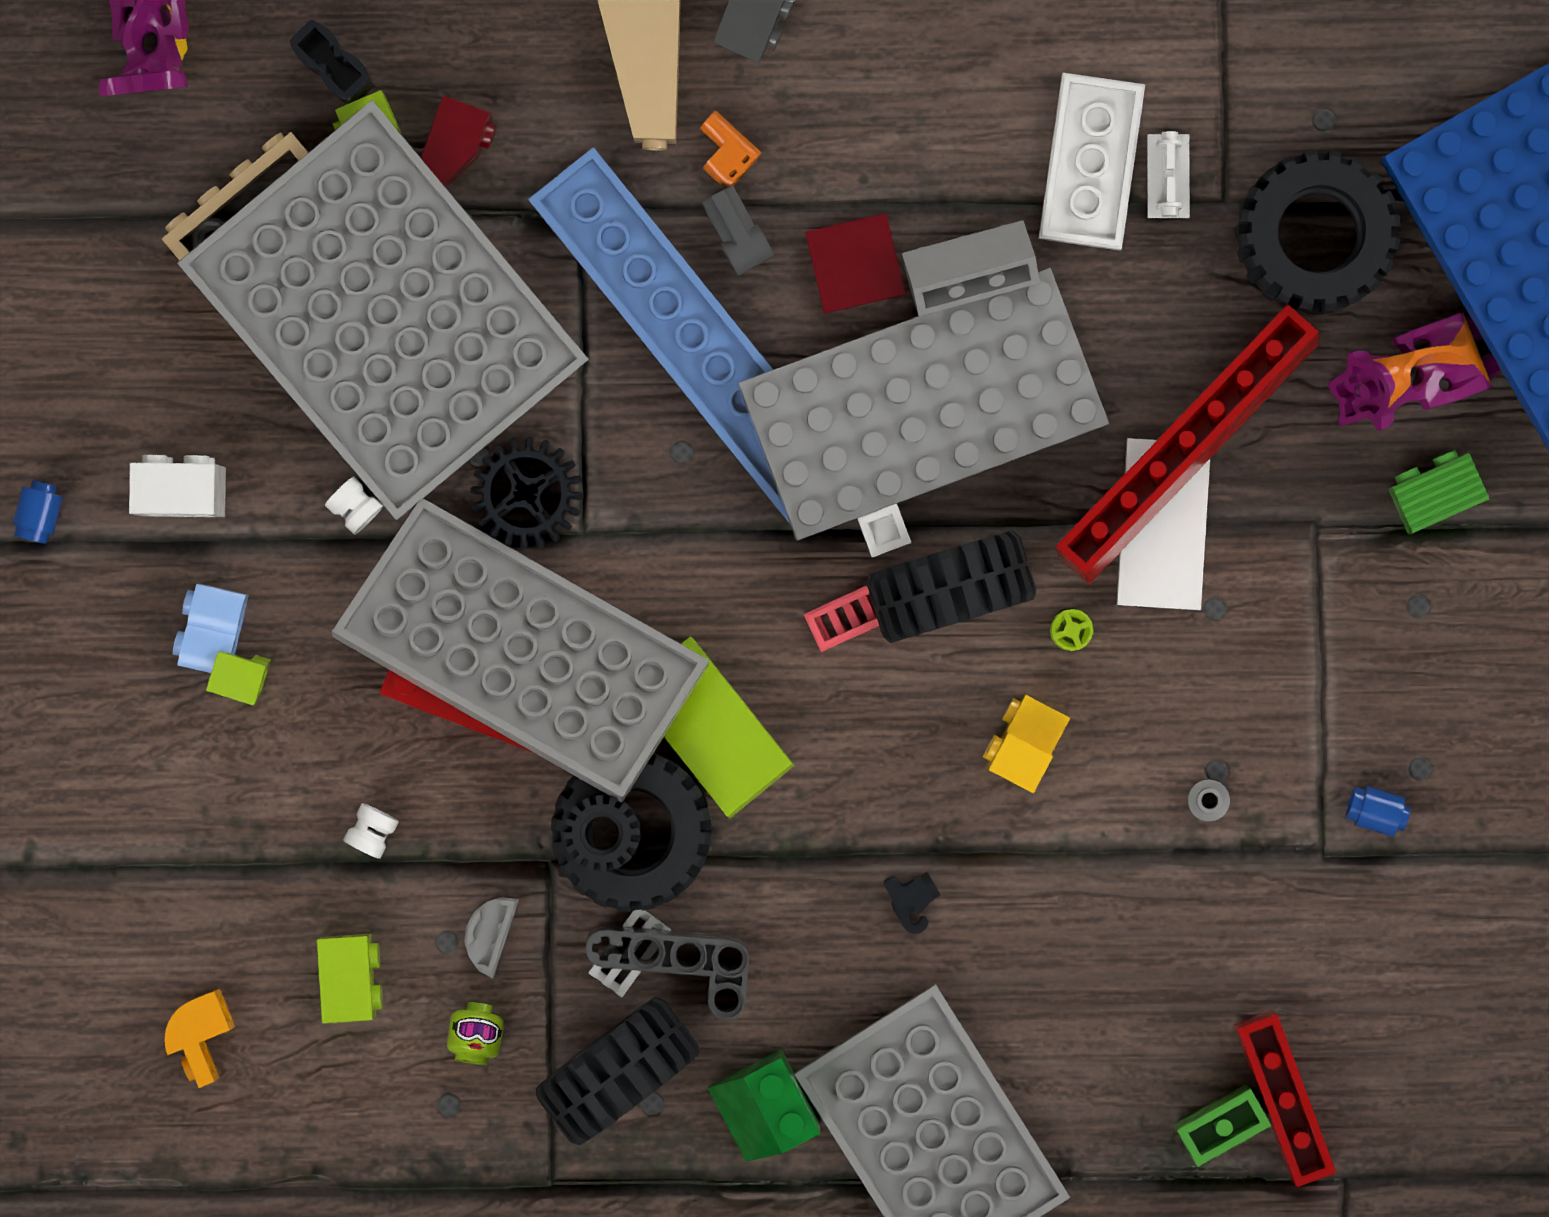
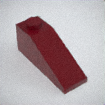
[421,96,497,188]

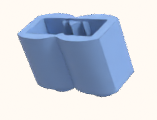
[173,583,249,673]

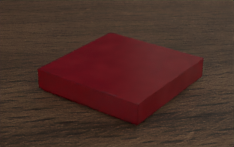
[805,213,905,314]

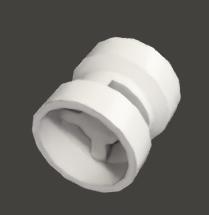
[325,476,384,535]
[343,803,399,859]

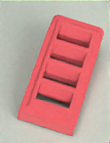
[803,585,879,652]

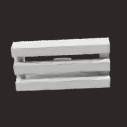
[589,910,671,997]

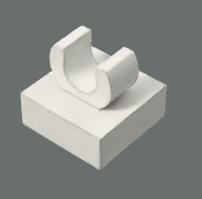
[857,504,911,558]

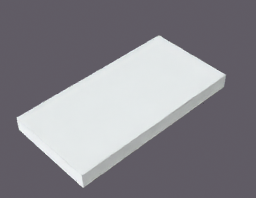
[1038,73,1145,251]
[1116,438,1210,610]

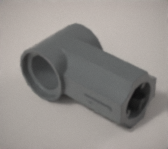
[702,186,775,276]

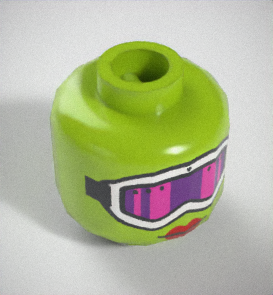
[447,1002,504,1065]

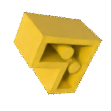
[982,694,1070,794]

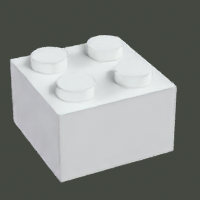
[129,455,226,517]

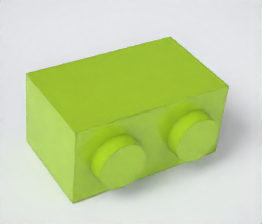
[317,934,383,1023]

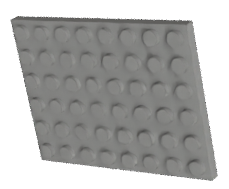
[177,100,589,520]

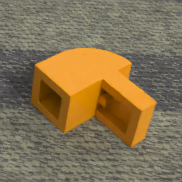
[165,988,235,1088]

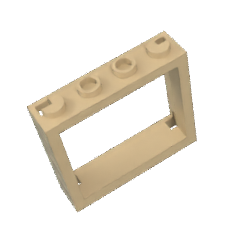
[162,132,309,261]

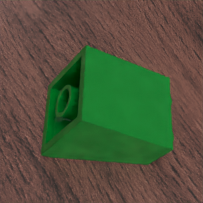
[708,1049,820,1162]

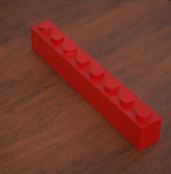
[1055,304,1319,585]

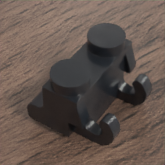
[884,872,941,934]

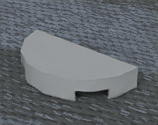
[464,897,520,979]

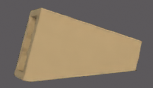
[598,0,681,151]

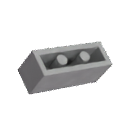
[902,220,1040,316]

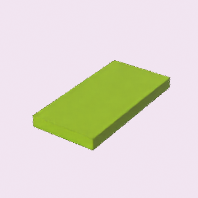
[664,636,795,819]

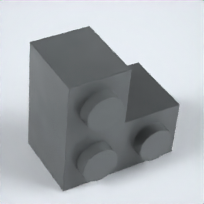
[713,0,796,63]

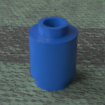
[12,480,63,544]
[1345,785,1411,837]

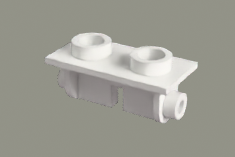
[1147,131,1190,218]

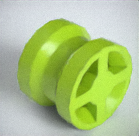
[1050,609,1093,651]

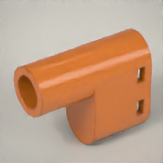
[700,111,762,188]

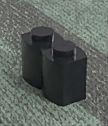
[290,20,374,104]

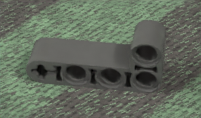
[585,925,749,1020]

